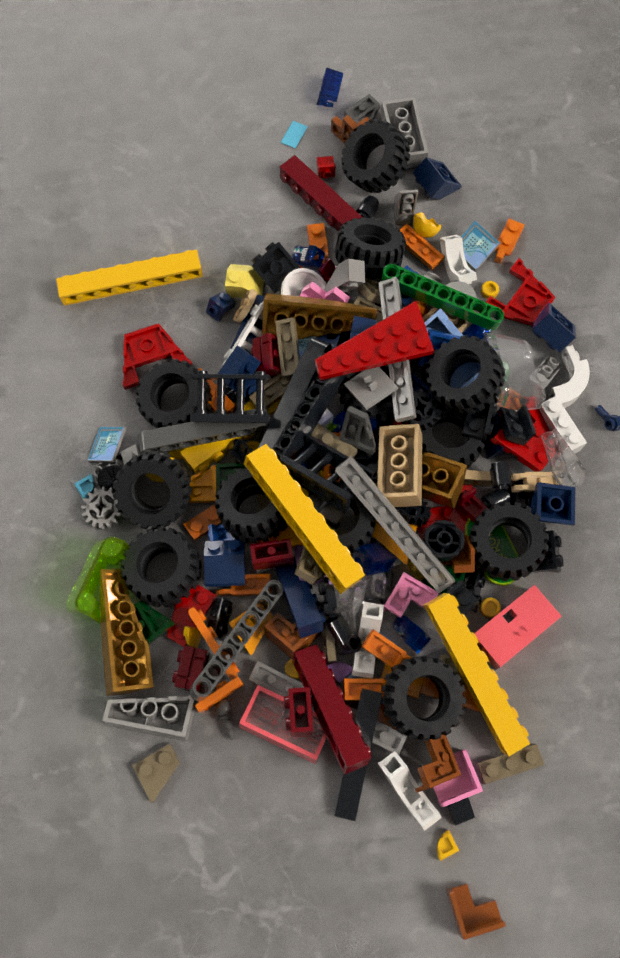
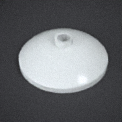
[281,268,327,296]

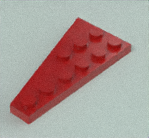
[315,301,434,380]

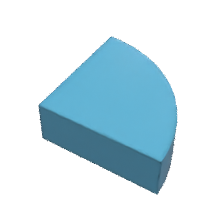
[74,474,95,499]

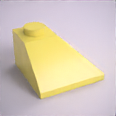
[225,264,264,298]

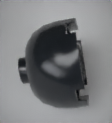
[423,520,465,562]

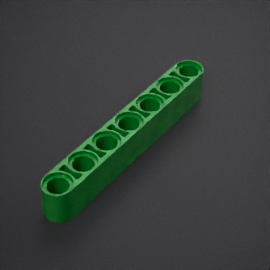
[381,264,504,331]

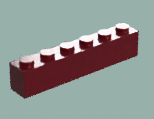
[280,155,362,232]
[292,644,371,774]

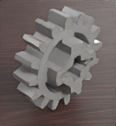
[81,487,123,530]

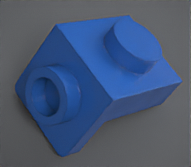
[208,524,240,541]

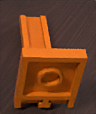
[188,607,244,713]

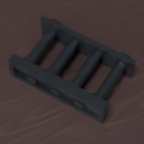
[190,370,271,423]
[280,434,374,513]

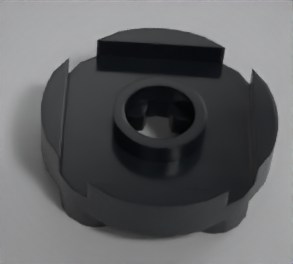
[318,577,337,619]

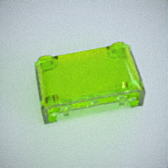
[66,536,130,625]

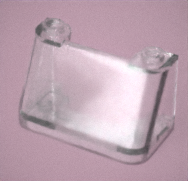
[483,333,546,413]

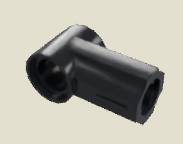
[326,614,362,655]

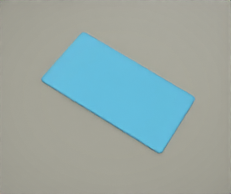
[281,121,308,148]

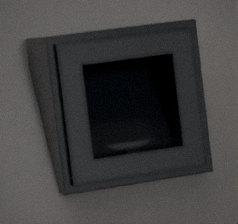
[447,797,475,826]

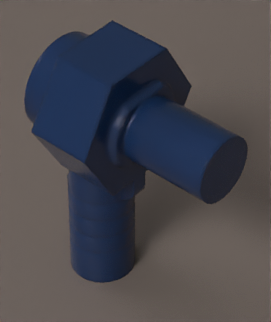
[595,405,620,432]

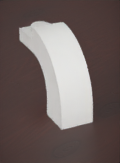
[440,234,477,284]
[548,345,590,408]
[352,602,384,679]
[378,751,442,831]

